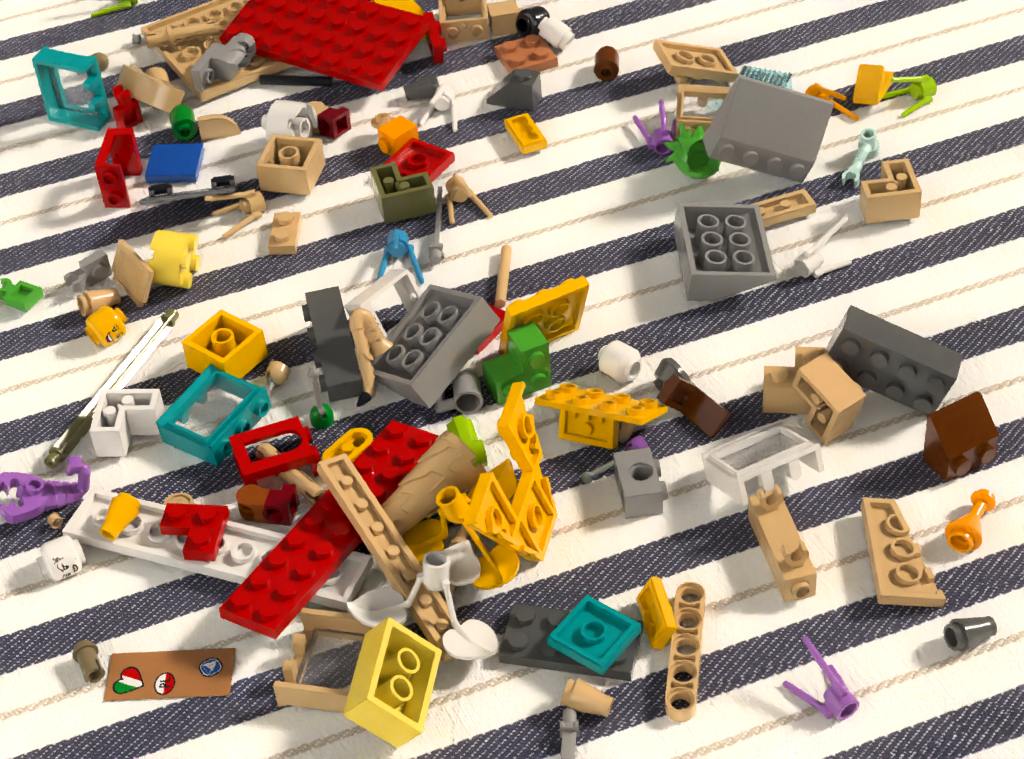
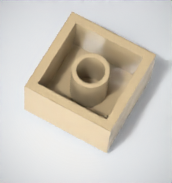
[256,134,326,195]

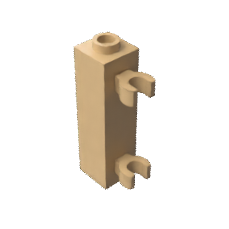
[748,485,817,602]

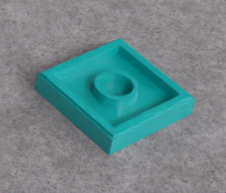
[547,595,641,675]

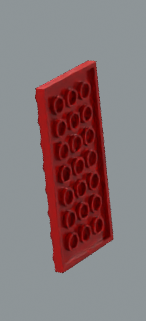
[219,0,432,92]

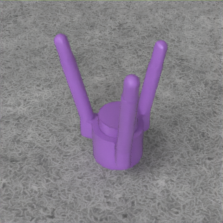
[632,99,676,155]
[783,636,860,721]

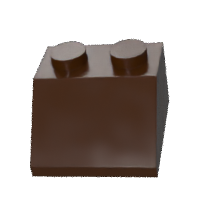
[923,391,999,482]

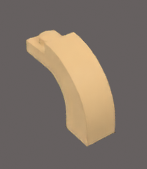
[116,64,185,113]

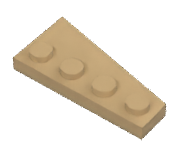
[860,497,946,608]

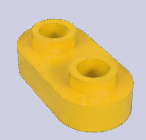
[322,428,373,463]

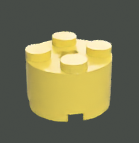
[147,230,201,289]

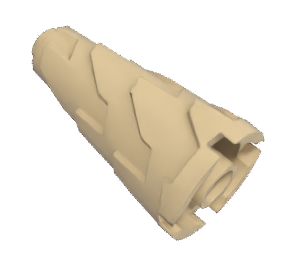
[381,430,487,536]

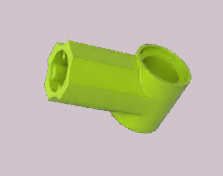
[446,415,488,468]

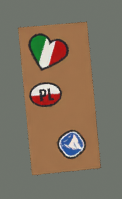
[104,648,236,701]

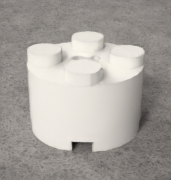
[261,100,318,142]

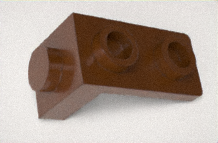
[656,373,730,438]

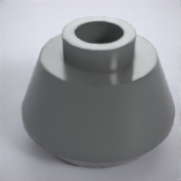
[653,358,691,391]

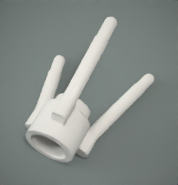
[418,84,458,132]
[794,216,852,278]

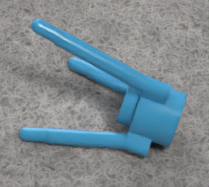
[376,229,424,284]

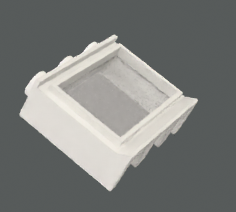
[701,420,825,506]

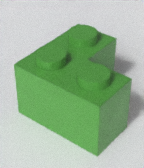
[482,322,552,405]

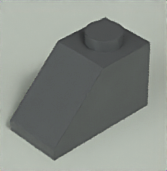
[486,68,542,111]

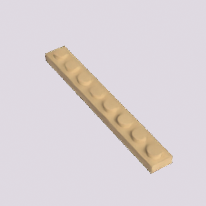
[317,453,460,663]

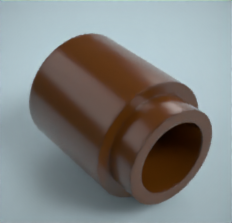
[594,46,619,81]

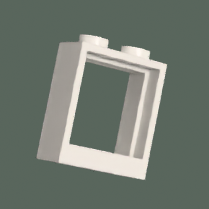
[344,268,422,353]

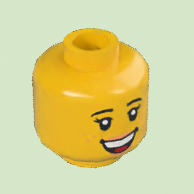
[84,305,128,347]

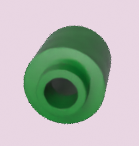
[169,105,198,140]

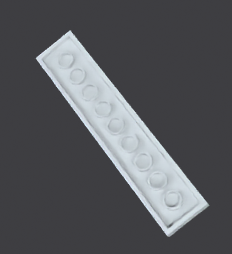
[62,487,373,611]

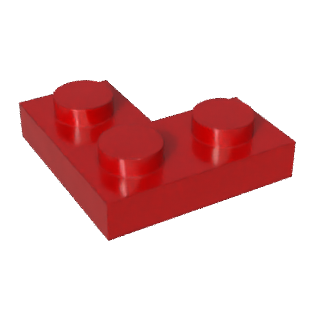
[159,503,230,561]

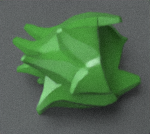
[664,123,721,179]

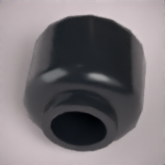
[516,6,550,38]

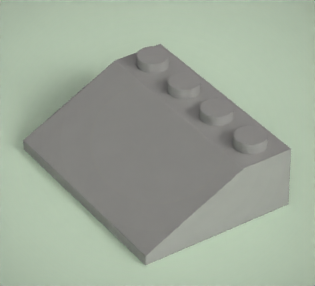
[702,74,834,183]
[673,203,776,301]
[371,284,501,408]

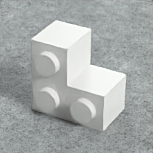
[89,389,165,457]

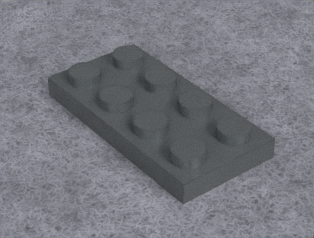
[498,603,644,681]

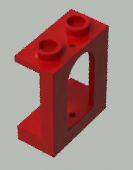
[94,128,143,208]
[229,416,321,486]

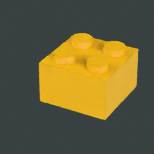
[182,309,268,379]

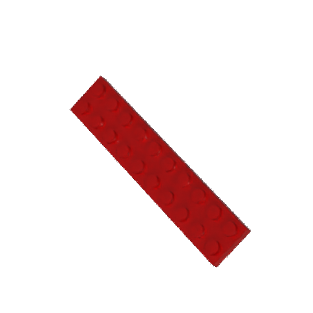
[219,420,439,640]

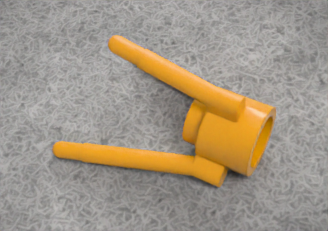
[804,83,859,121]

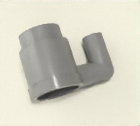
[434,370,483,414]

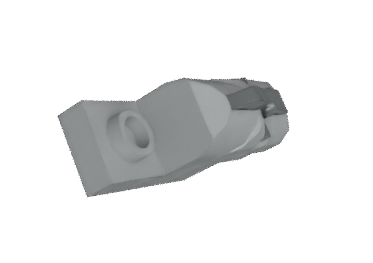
[190,33,257,92]

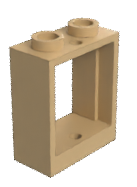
[438,0,490,43]

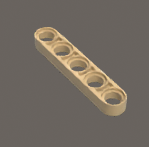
[665,582,706,722]

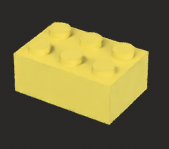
[343,617,442,749]

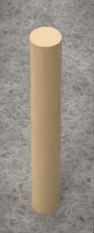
[495,245,512,308]

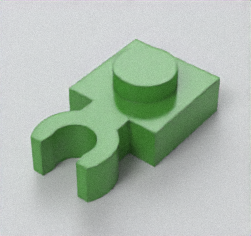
[0,278,44,312]

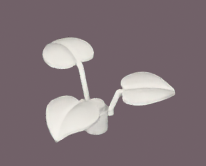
[347,539,498,660]

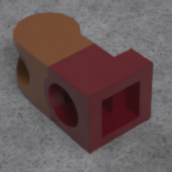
[236,484,299,526]

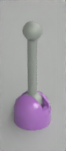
[581,435,649,484]

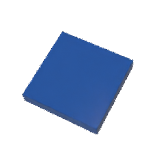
[145,143,205,183]

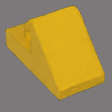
[853,64,894,105]

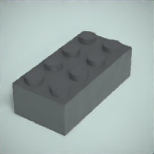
[825,305,963,415]

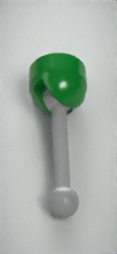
[308,368,334,429]

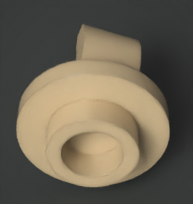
[371,113,395,129]

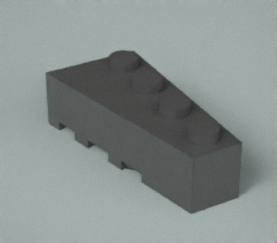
[301,286,364,402]

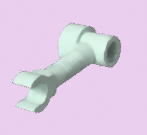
[842,128,880,188]

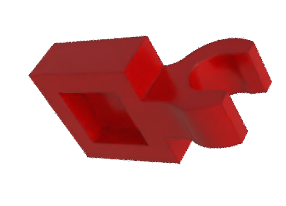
[112,84,143,128]

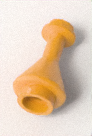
[945,489,996,553]

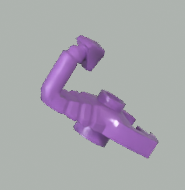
[0,456,91,525]

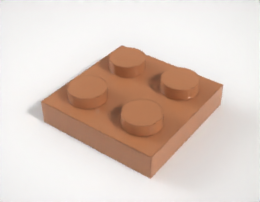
[494,34,558,74]

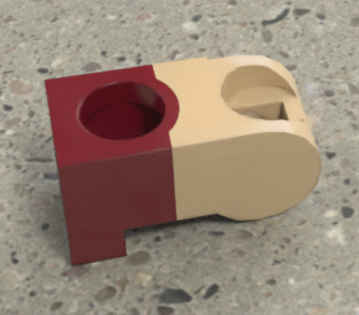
[306,101,351,140]

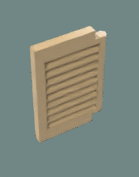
[112,239,154,307]

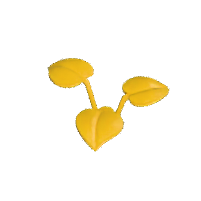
[402,459,520,590]

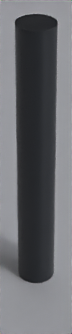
[259,75,333,87]

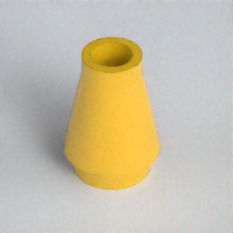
[99,492,141,541]

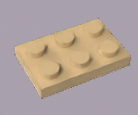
[652,39,738,83]

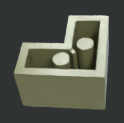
[370,162,436,224]

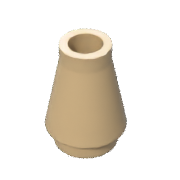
[77,288,121,317]
[560,678,614,717]

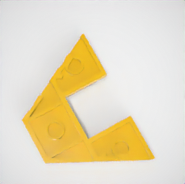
[464,381,558,562]

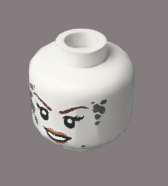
[36,535,86,582]

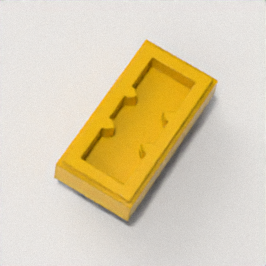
[504,113,547,155]
[636,576,677,650]

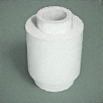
[538,15,575,50]

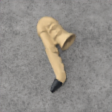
[349,308,393,407]

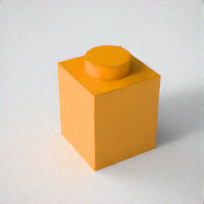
[377,115,419,156]

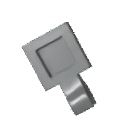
[64,249,113,293]

